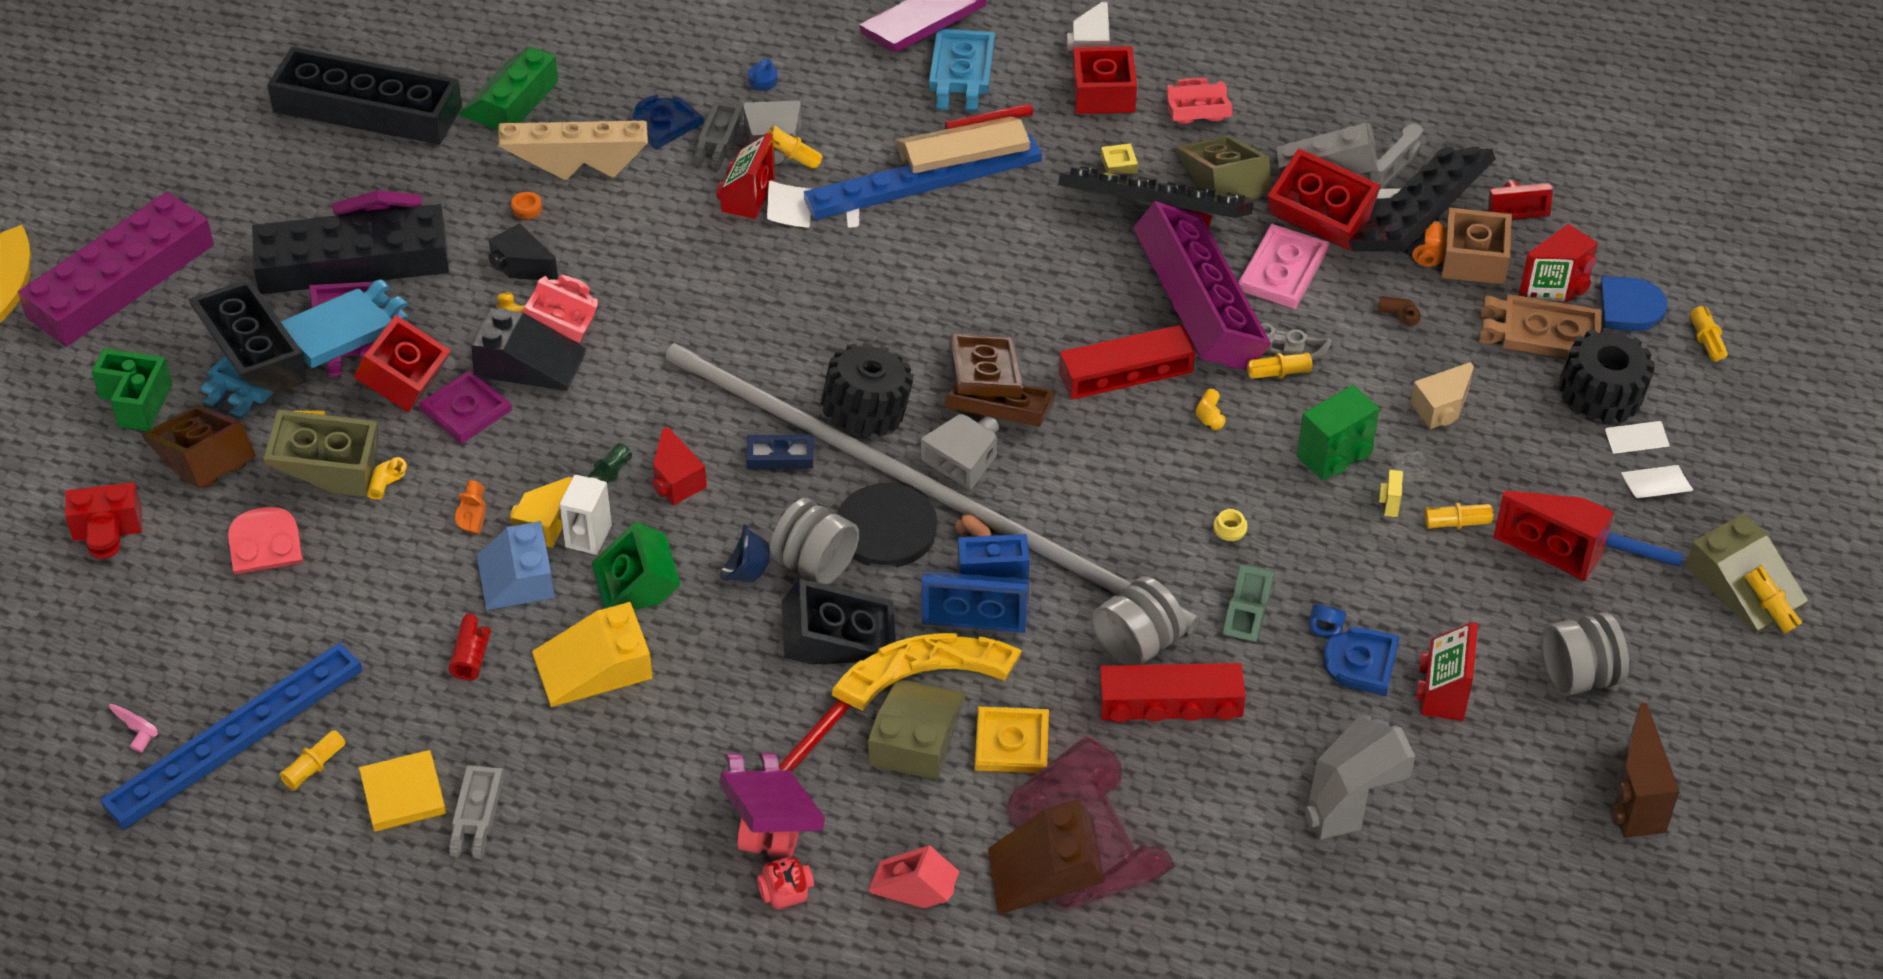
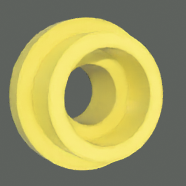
[1213,509,1248,541]

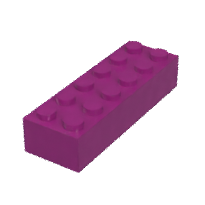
[17,191,214,347]
[1133,201,1271,371]

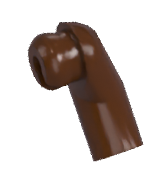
[1378,296,1421,326]

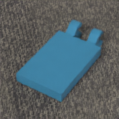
[929,29,995,112]
[281,279,408,368]
[201,356,305,420]

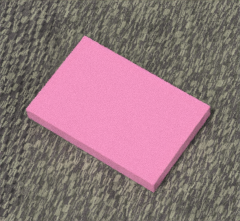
[1238,224,1330,309]

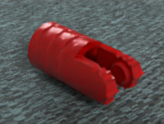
[448,613,491,680]

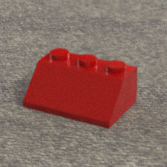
[1268,148,1380,251]

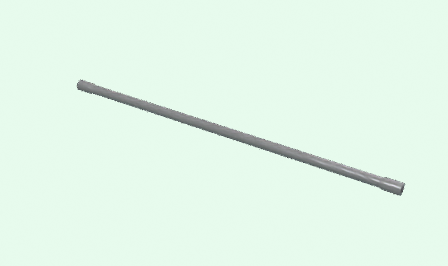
[666,343,1199,635]

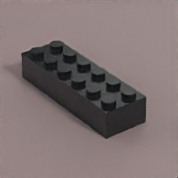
[267,46,463,145]
[252,204,449,295]

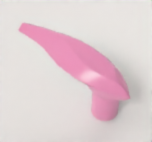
[109,704,158,754]

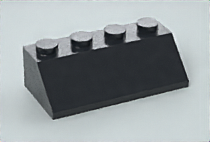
[189,278,307,393]

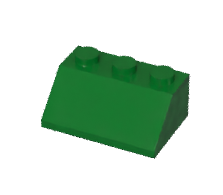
[459,46,559,130]

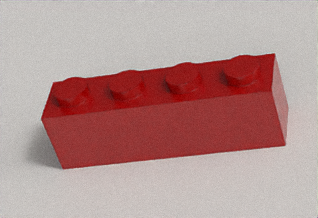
[1059,325,1195,400]
[1099,663,1246,722]

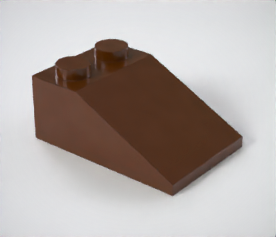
[142,404,256,488]
[1611,703,1680,838]
[988,798,1105,914]

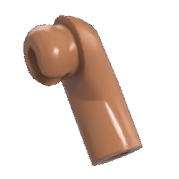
[955,515,992,537]

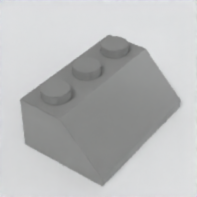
[1277,123,1378,174]

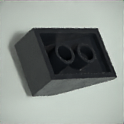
[471,308,586,391]
[782,578,896,665]

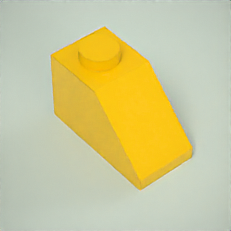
[509,477,573,548]

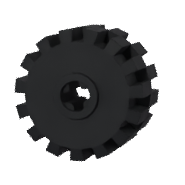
[1559,328,1655,424]
[821,343,913,437]

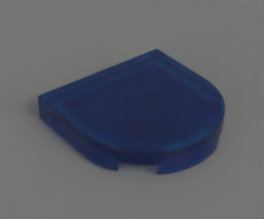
[632,95,704,150]

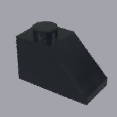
[488,223,558,280]

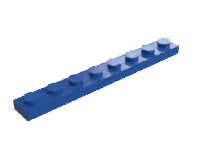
[804,134,1042,220]
[100,642,363,830]

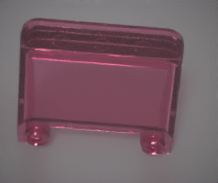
[1008,737,1176,909]

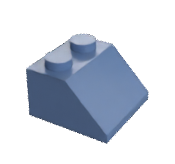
[477,521,555,610]

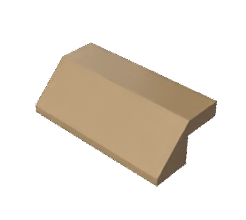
[895,117,1030,173]

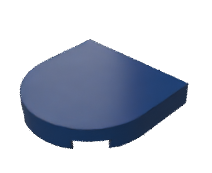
[1600,276,1667,331]
[1323,627,1400,696]

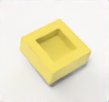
[1101,143,1138,174]
[1379,470,1403,517]

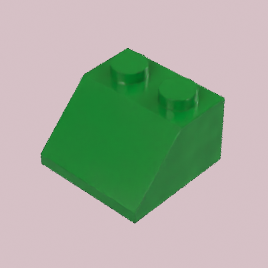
[591,521,681,610]

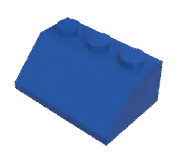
[922,571,1029,633]

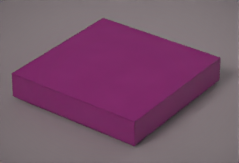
[332,190,422,215]
[419,370,512,444]

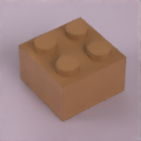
[1442,208,1512,285]

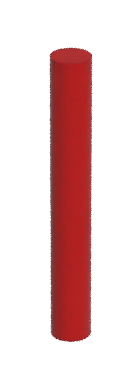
[944,103,1033,129]
[779,699,851,772]

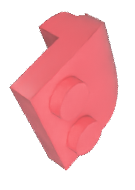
[1167,78,1232,124]
[523,275,598,343]
[228,507,303,575]

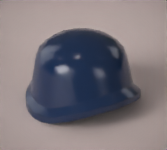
[720,524,770,583]

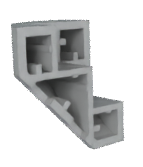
[1304,714,1415,840]

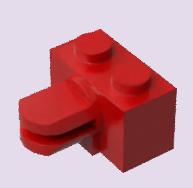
[65,482,142,559]

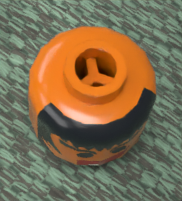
[1408,221,1447,267]

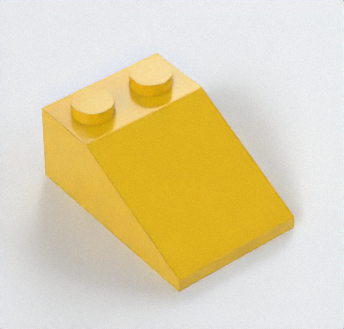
[532,602,653,707]

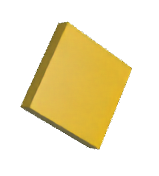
[975,706,1049,774]
[359,750,446,832]

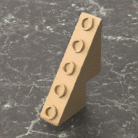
[498,120,648,180]

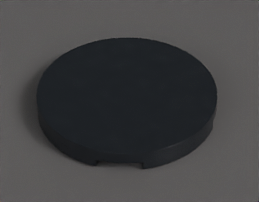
[837,483,937,567]

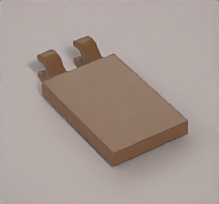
[1479,294,1601,359]

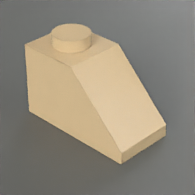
[1410,362,1474,429]

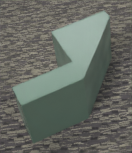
[1223,564,1275,642]

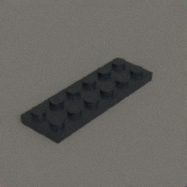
[1349,146,1496,251]
[1058,166,1254,218]

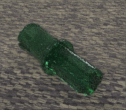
[587,443,632,484]

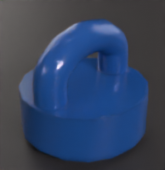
[748,58,778,90]
[1309,603,1347,638]

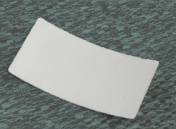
[767,181,859,228]
[1605,421,1693,498]

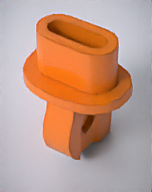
[455,480,486,535]

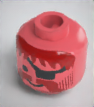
[757,856,814,909]

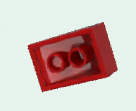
[1493,490,1614,581]

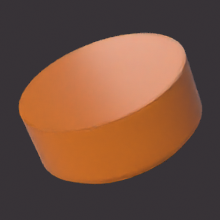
[511,192,542,220]

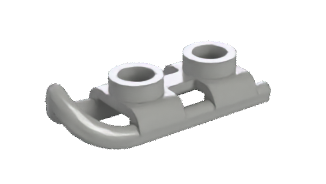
[1261,323,1331,361]

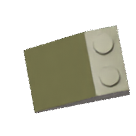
[1175,135,1271,200]
[263,409,379,497]
[1685,513,1808,634]
[868,679,966,780]

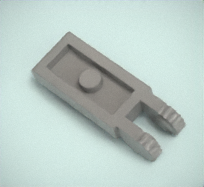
[1368,123,1423,189]
[449,765,504,859]

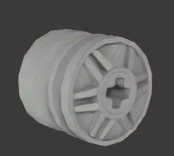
[769,498,859,585]
[1092,576,1186,665]
[1541,611,1629,697]

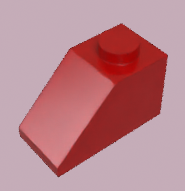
[652,427,707,505]

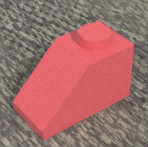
[868,845,960,908]

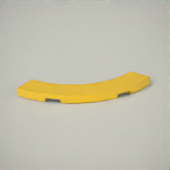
[0,225,32,323]
[832,633,1022,711]

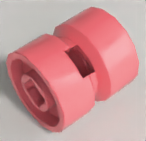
[737,818,799,859]

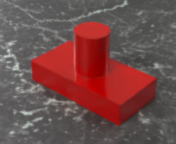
[1488,180,1553,220]

